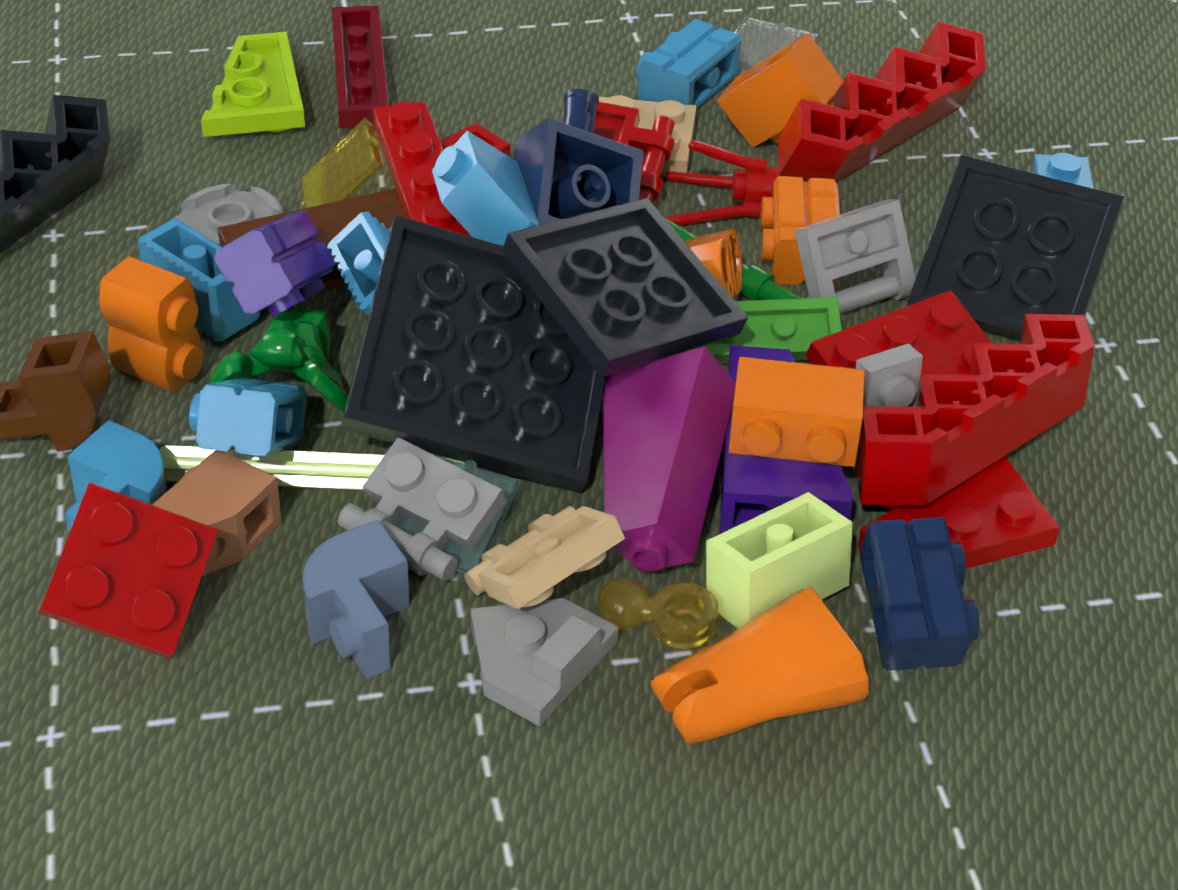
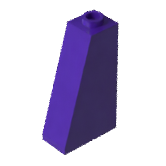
[719,345,853,534]

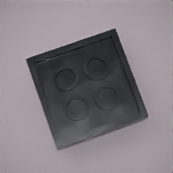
[907,155,1124,341]
[502,198,748,377]

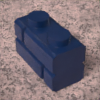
[859,517,979,671]

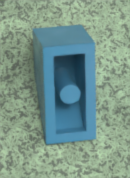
[432,131,539,246]

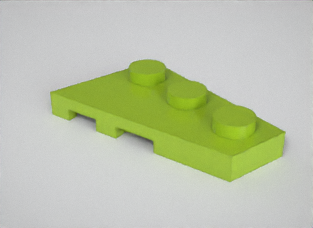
[201,32,305,137]

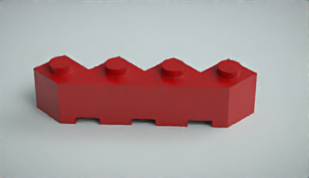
[778,22,986,183]
[856,314,1095,508]

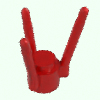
[665,140,778,226]

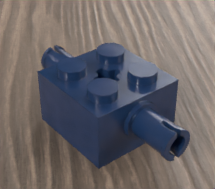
[513,89,643,225]

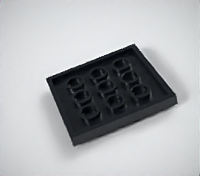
[340,215,606,493]

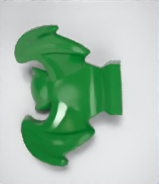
[208,307,348,413]

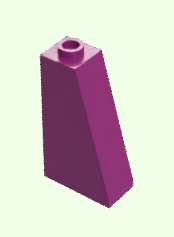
[603,346,736,573]

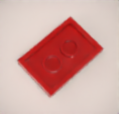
[806,290,991,375]

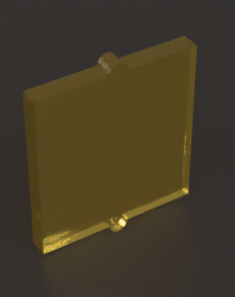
[301,118,383,208]

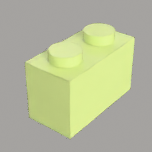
[706,492,853,629]

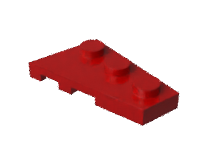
[858,456,1060,569]

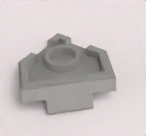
[470,598,619,727]

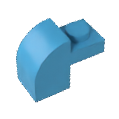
[65,420,167,532]

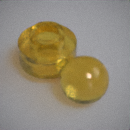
[597,577,718,649]

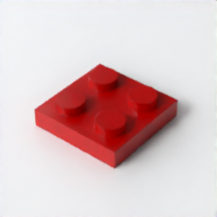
[38,482,218,659]

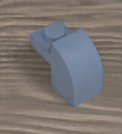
[302,520,410,679]

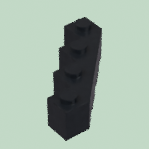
[0,95,110,254]

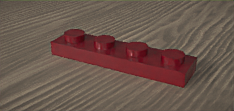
[331,5,389,130]

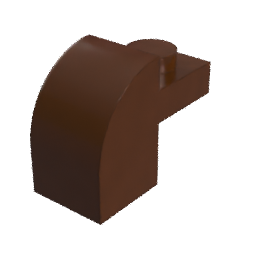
[0,331,111,452]

